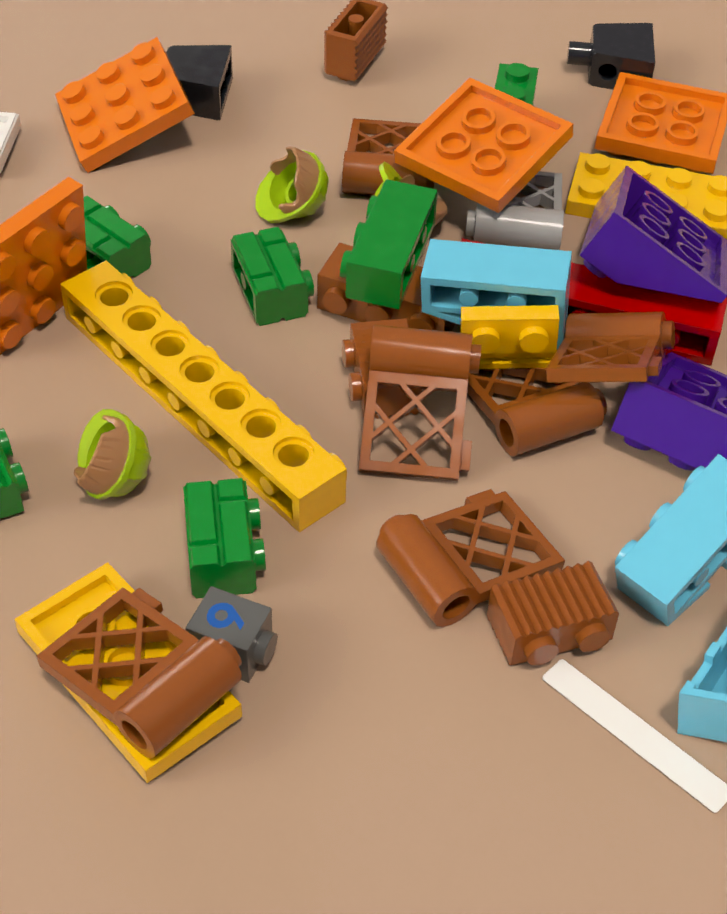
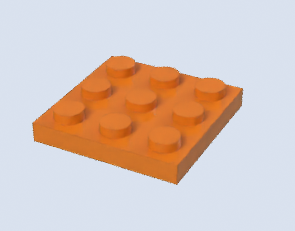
[55,37,195,173]
[594,72,727,174]
[394,78,573,213]
[0,176,87,354]

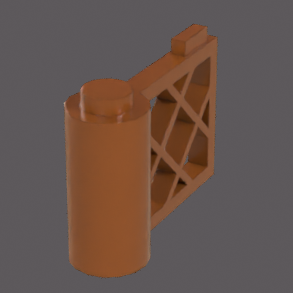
[342,118,434,195]
[546,311,675,383]
[359,325,481,481]
[467,368,607,456]
[376,489,565,627]
[36,587,242,759]

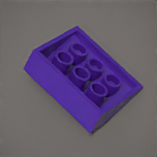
[579,166,727,303]
[611,352,727,471]

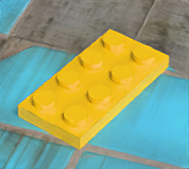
[565,152,727,239]
[14,562,242,783]

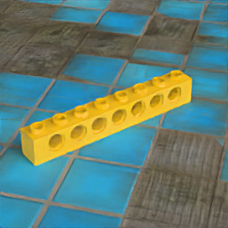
[60,261,347,533]

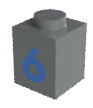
[185,586,278,683]

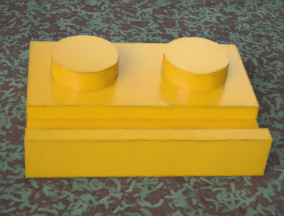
[460,305,560,369]

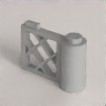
[465,171,564,250]

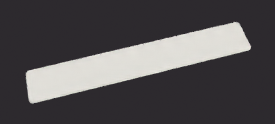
[542,659,727,813]

